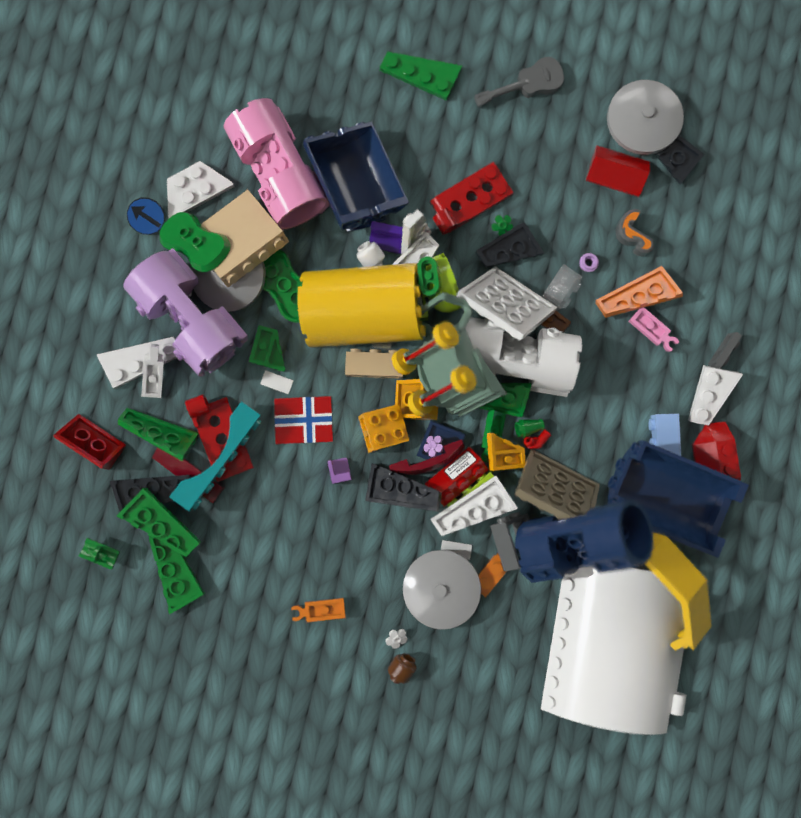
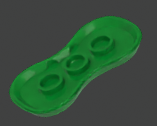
[159,212,230,272]
[263,249,303,322]

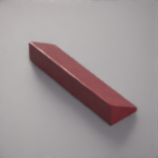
[152,447,224,503]

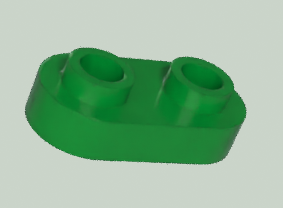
[417,256,441,297]

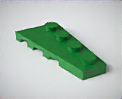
[380,51,462,101]
[118,408,198,461]
[149,536,205,615]

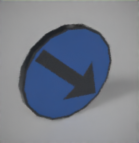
[127,197,165,235]

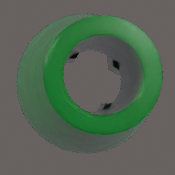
[515,419,545,438]

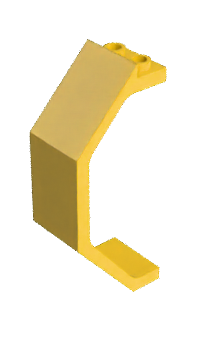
[645,532,712,651]

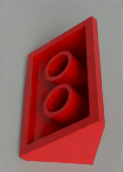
[585,145,650,197]
[53,414,126,470]

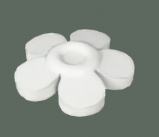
[386,629,407,649]

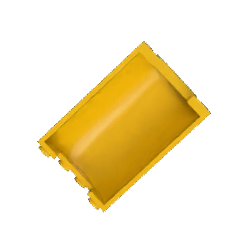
[298,262,426,348]

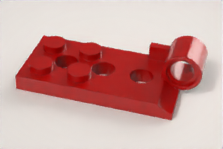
[430,161,513,235]
[185,394,254,482]

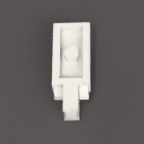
[141,344,164,398]

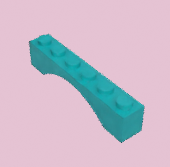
[170,401,262,511]

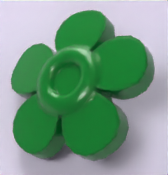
[491,215,513,236]

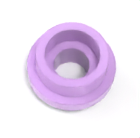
[579,253,599,272]

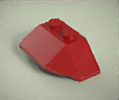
[692,421,741,481]

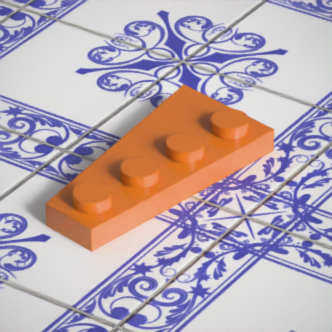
[596,266,683,318]

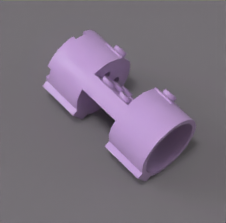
[123,248,248,377]

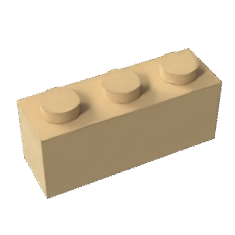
[345,349,403,379]

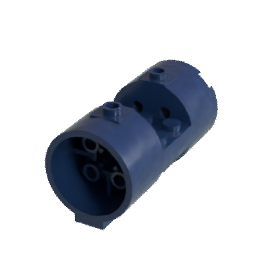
[515,500,654,583]

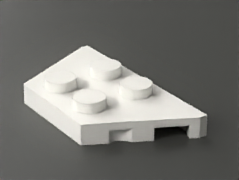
[167,161,234,218]

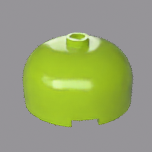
[421,253,462,313]

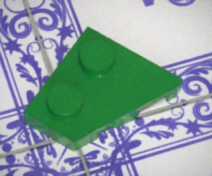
[249,325,285,372]

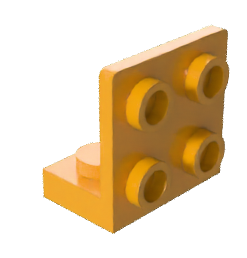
[358,404,409,453]

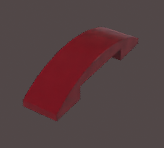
[389,439,465,475]

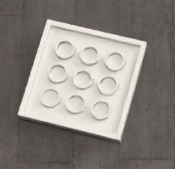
[457,267,557,341]

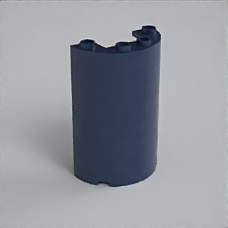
[607,441,749,558]

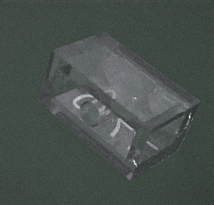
[541,264,583,311]

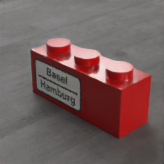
[425,447,488,507]

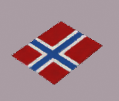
[274,396,333,444]

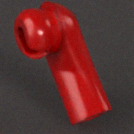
[524,429,552,449]

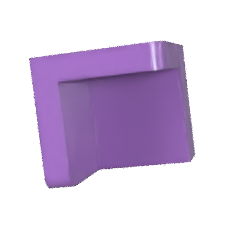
[327,458,352,484]

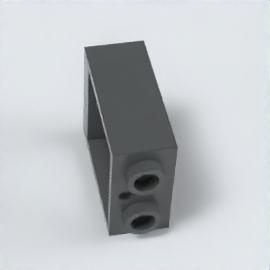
[490,512,530,571]

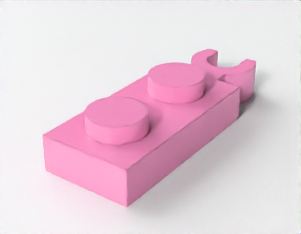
[628,308,679,352]

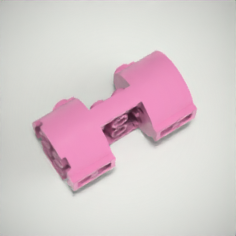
[224,98,330,229]

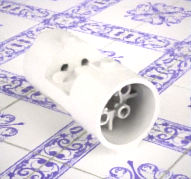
[465,317,582,397]

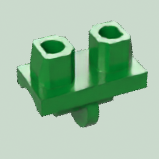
[79,538,120,570]

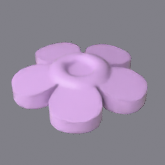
[424,436,444,457]

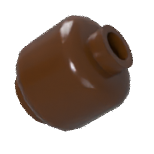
[388,653,417,684]

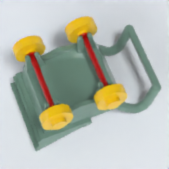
[392,292,507,417]

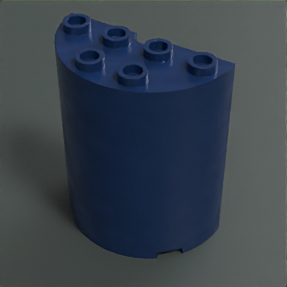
[303,122,409,232]

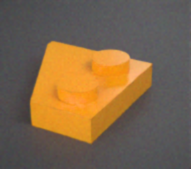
[487,433,526,471]

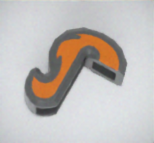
[615,209,654,257]

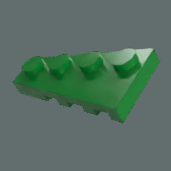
[480,383,532,418]
[117,487,201,557]

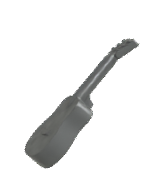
[474,57,564,108]

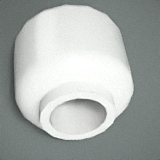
[357,241,385,267]

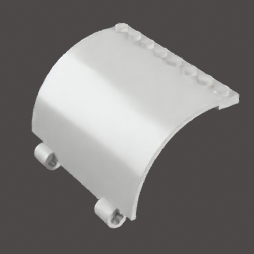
[541,566,687,735]

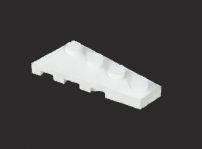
[430,476,518,536]

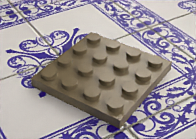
[515,449,600,519]

